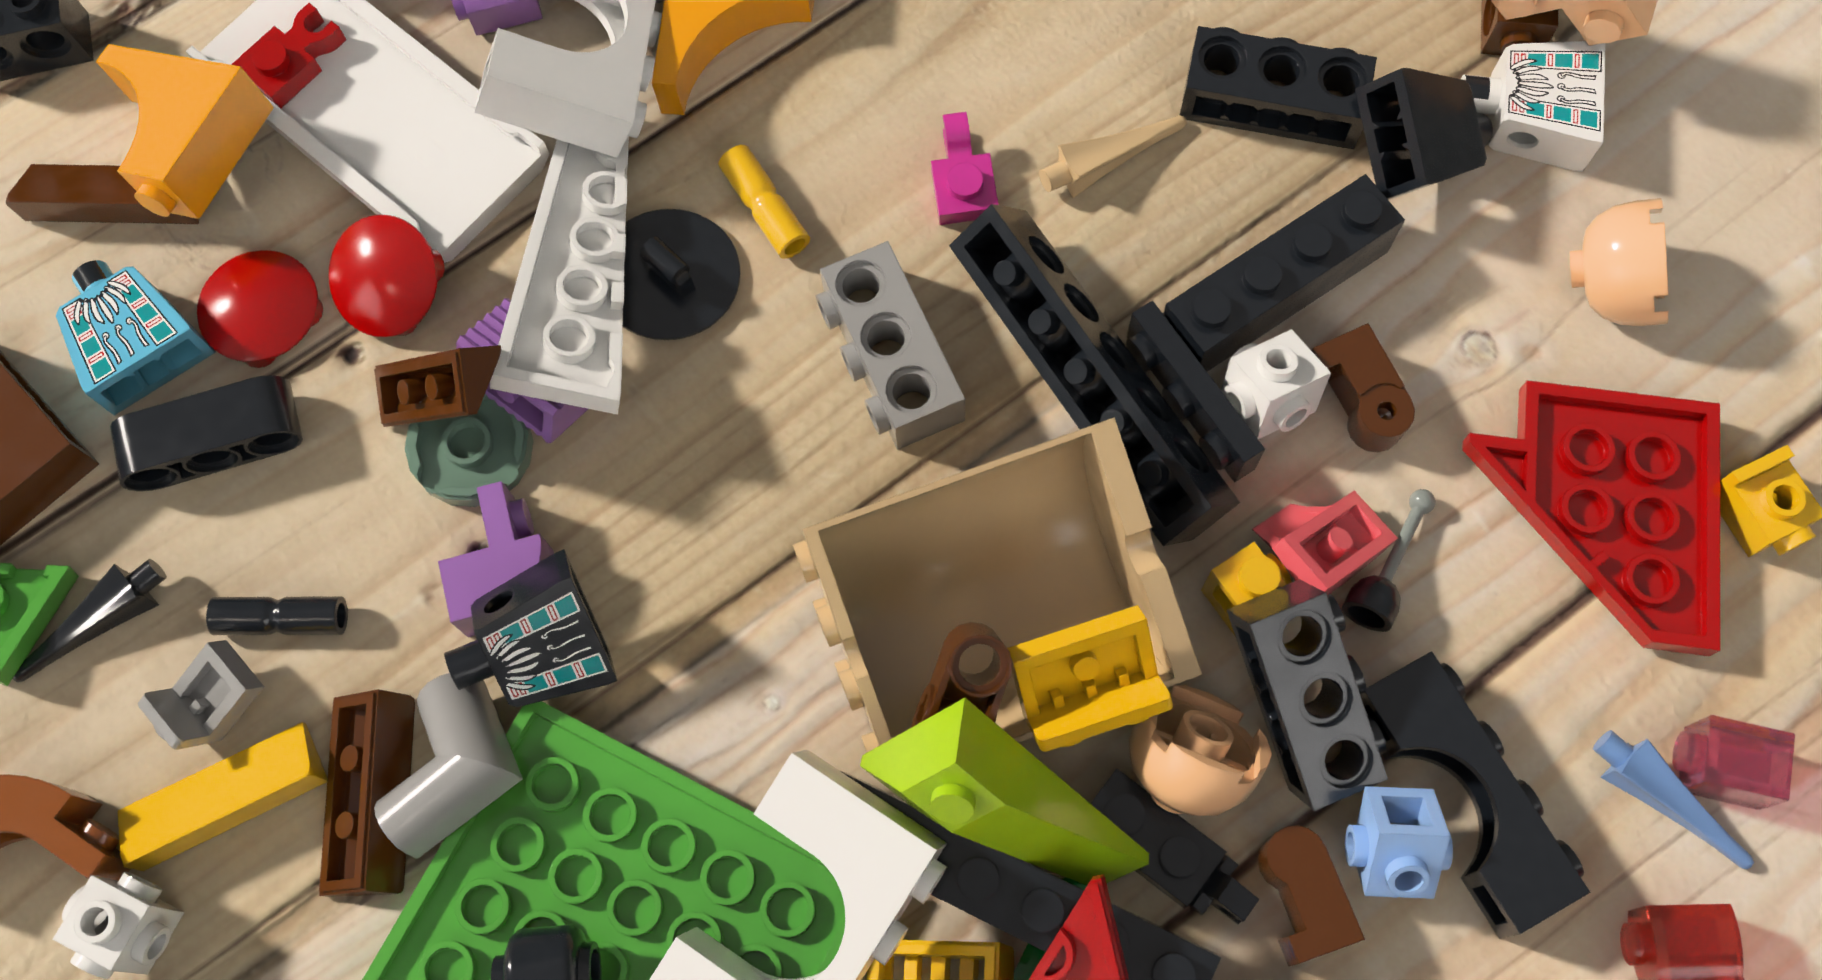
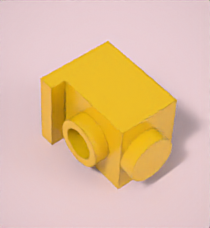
[1720,445,1822,557]
[1201,541,1292,637]

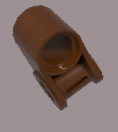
[911,622,1013,728]

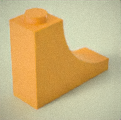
[652,0,814,115]
[96,44,274,219]

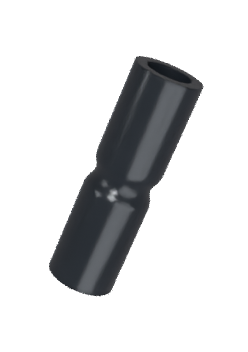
[206,596,348,635]

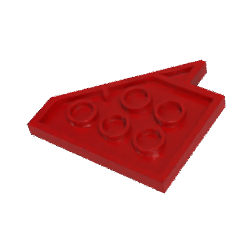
[1462,380,1720,657]

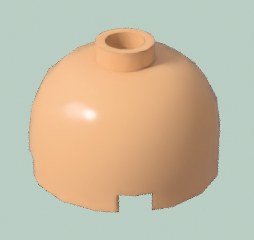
[1570,198,1668,326]
[1129,685,1272,816]

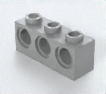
[815,241,965,450]

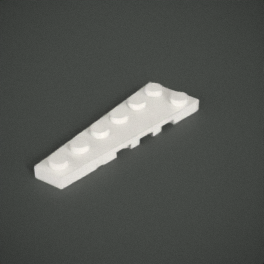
[490,136,629,415]

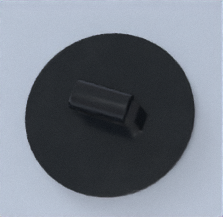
[622,209,740,340]

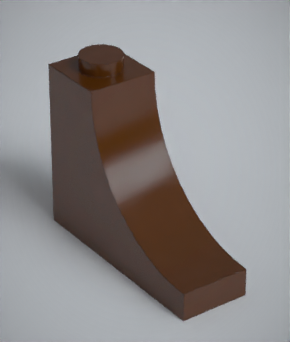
[0,350,99,546]

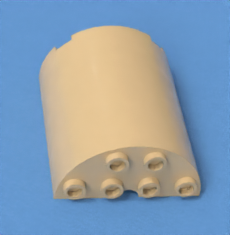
[792,417,1202,752]

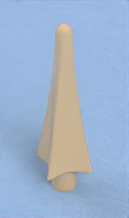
[1039,116,1187,198]

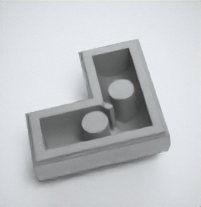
[374,673,523,859]

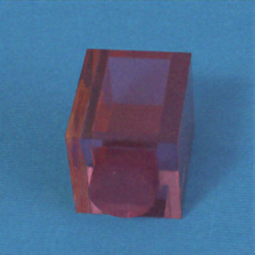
[1672,715,1795,810]

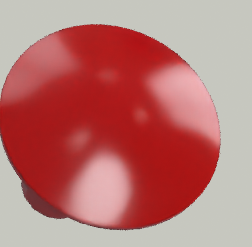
[329,215,445,337]
[197,250,323,368]

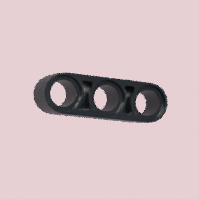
[110,375,303,491]

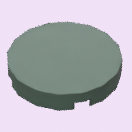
[405,394,534,507]

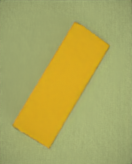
[118,722,327,871]

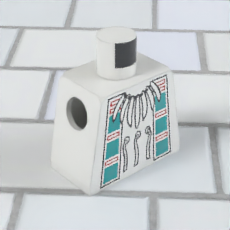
[1461,41,1605,172]

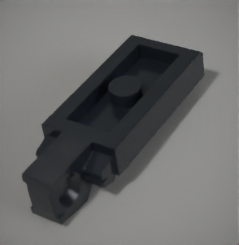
[1090,768,1259,924]

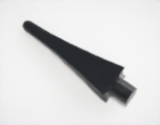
[13,559,167,682]

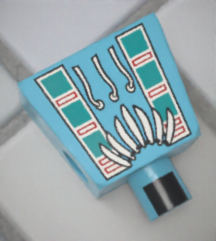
[56,260,216,416]

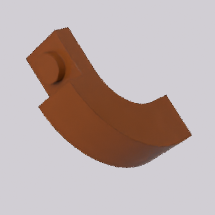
[0,774,131,881]

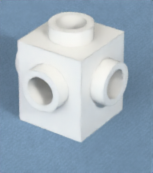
[1221,329,1331,439]
[52,872,184,979]

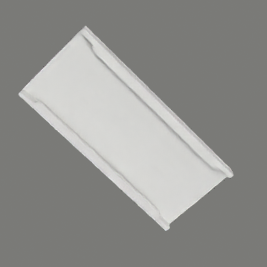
[186,0,549,263]

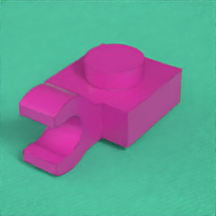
[931,112,999,225]

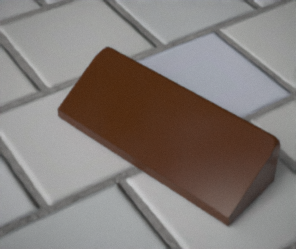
[6,164,199,224]
[374,345,501,427]
[319,689,415,897]

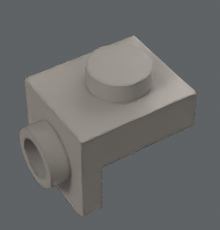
[138,640,265,750]

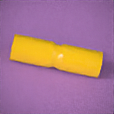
[718,145,810,259]

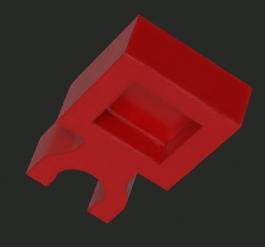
[231,3,347,108]

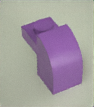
[438,481,554,637]

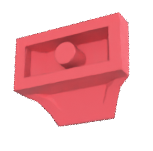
[1252,490,1398,594]

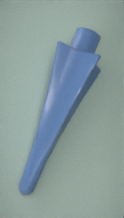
[1593,730,1754,869]

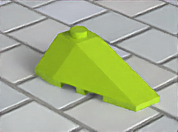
[860,698,1149,885]

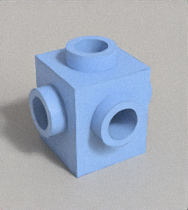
[1345,786,1453,899]

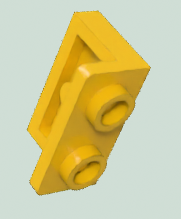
[1007,605,1173,752]

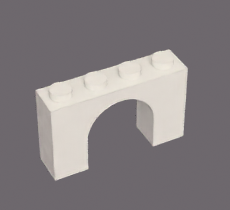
[474,0,662,158]
[650,750,947,980]

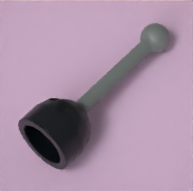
[1342,489,1436,632]

